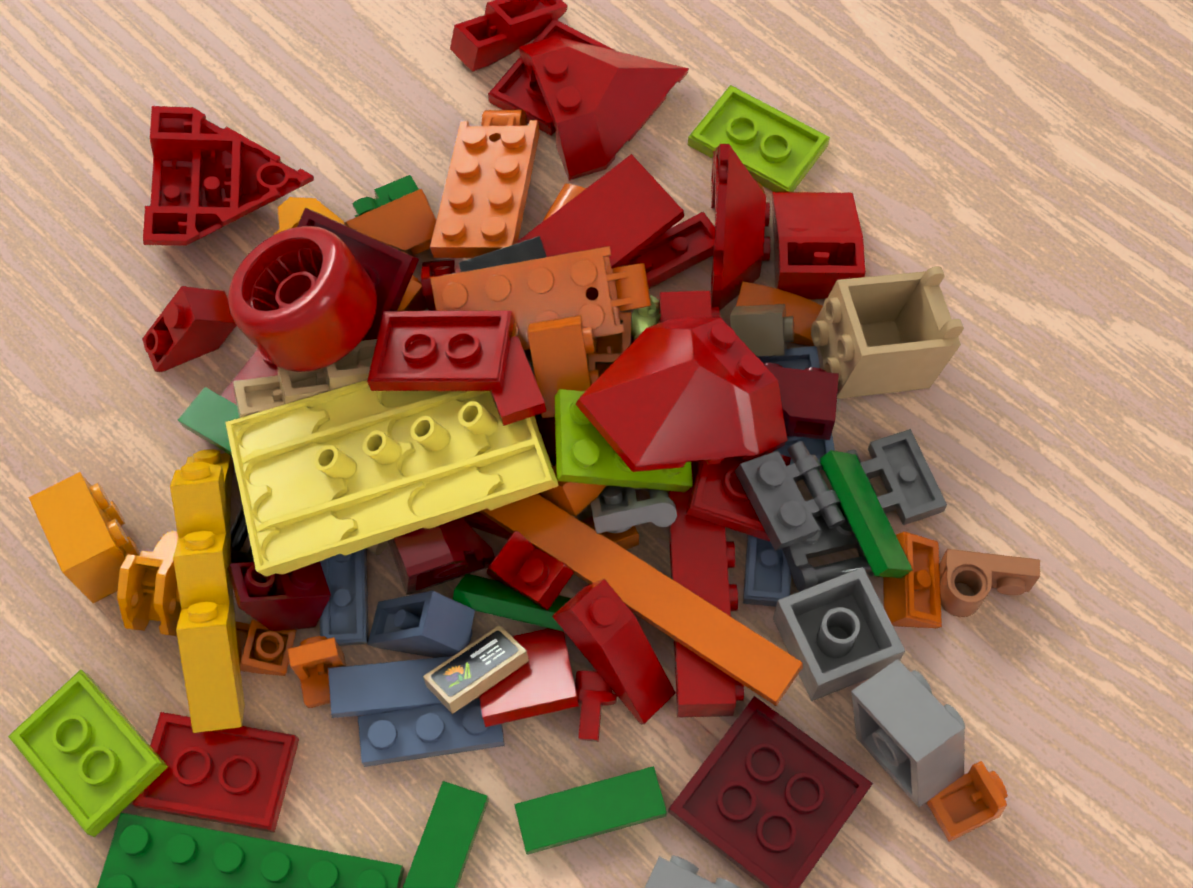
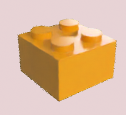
[28,472,140,603]

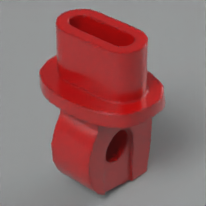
[575,671,617,742]

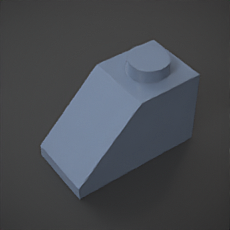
[367,591,475,658]

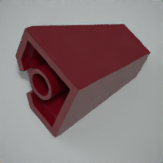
[388,517,495,595]

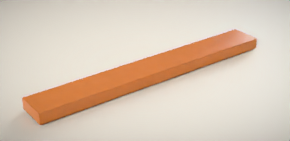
[478,494,803,706]

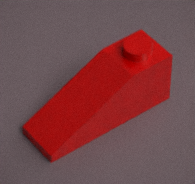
[552,579,676,725]

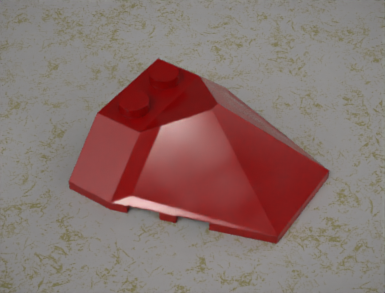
[575,317,788,472]

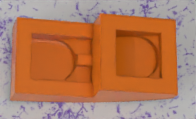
[736,282,823,346]

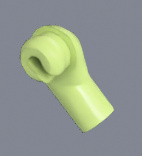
[631,295,661,340]

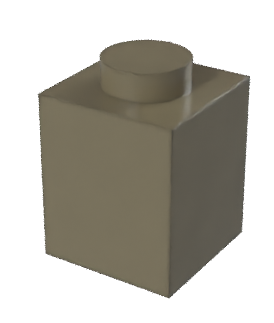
[730,304,795,356]

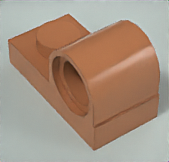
[939,549,1040,617]

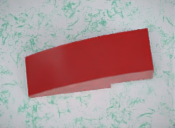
[450,0,568,72]

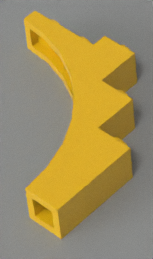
[170,449,245,733]

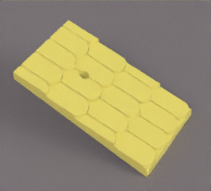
[225,380,559,577]

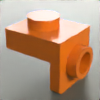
[288,636,346,708]
[926,761,1008,842]

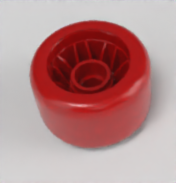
[228,226,377,372]

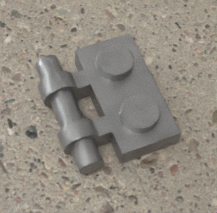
[845,429,947,525]
[734,441,845,551]

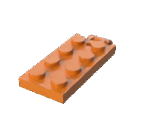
[430,110,540,258]
[430,246,651,350]

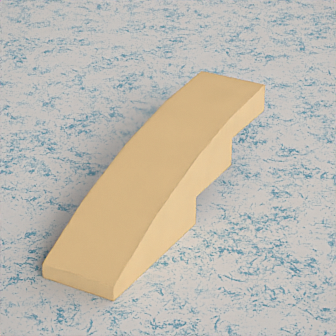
[233,339,377,418]

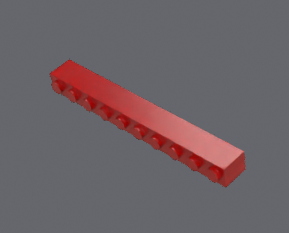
[659,291,744,718]

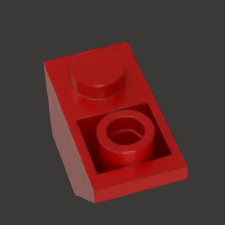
[142,286,237,372]

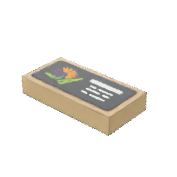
[423,625,529,714]

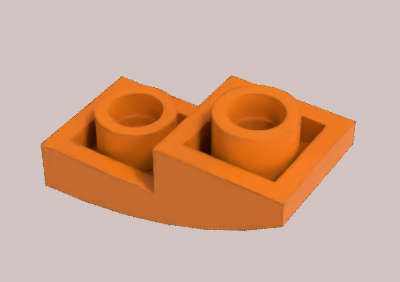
[235,620,297,676]

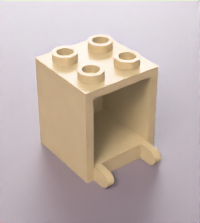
[811,266,964,399]

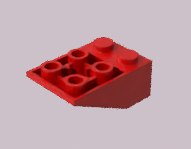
[772,192,866,299]

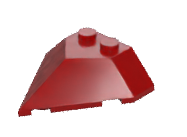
[519,37,689,180]
[143,106,314,246]
[711,144,771,311]

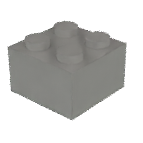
[773,567,905,701]
[851,659,965,808]

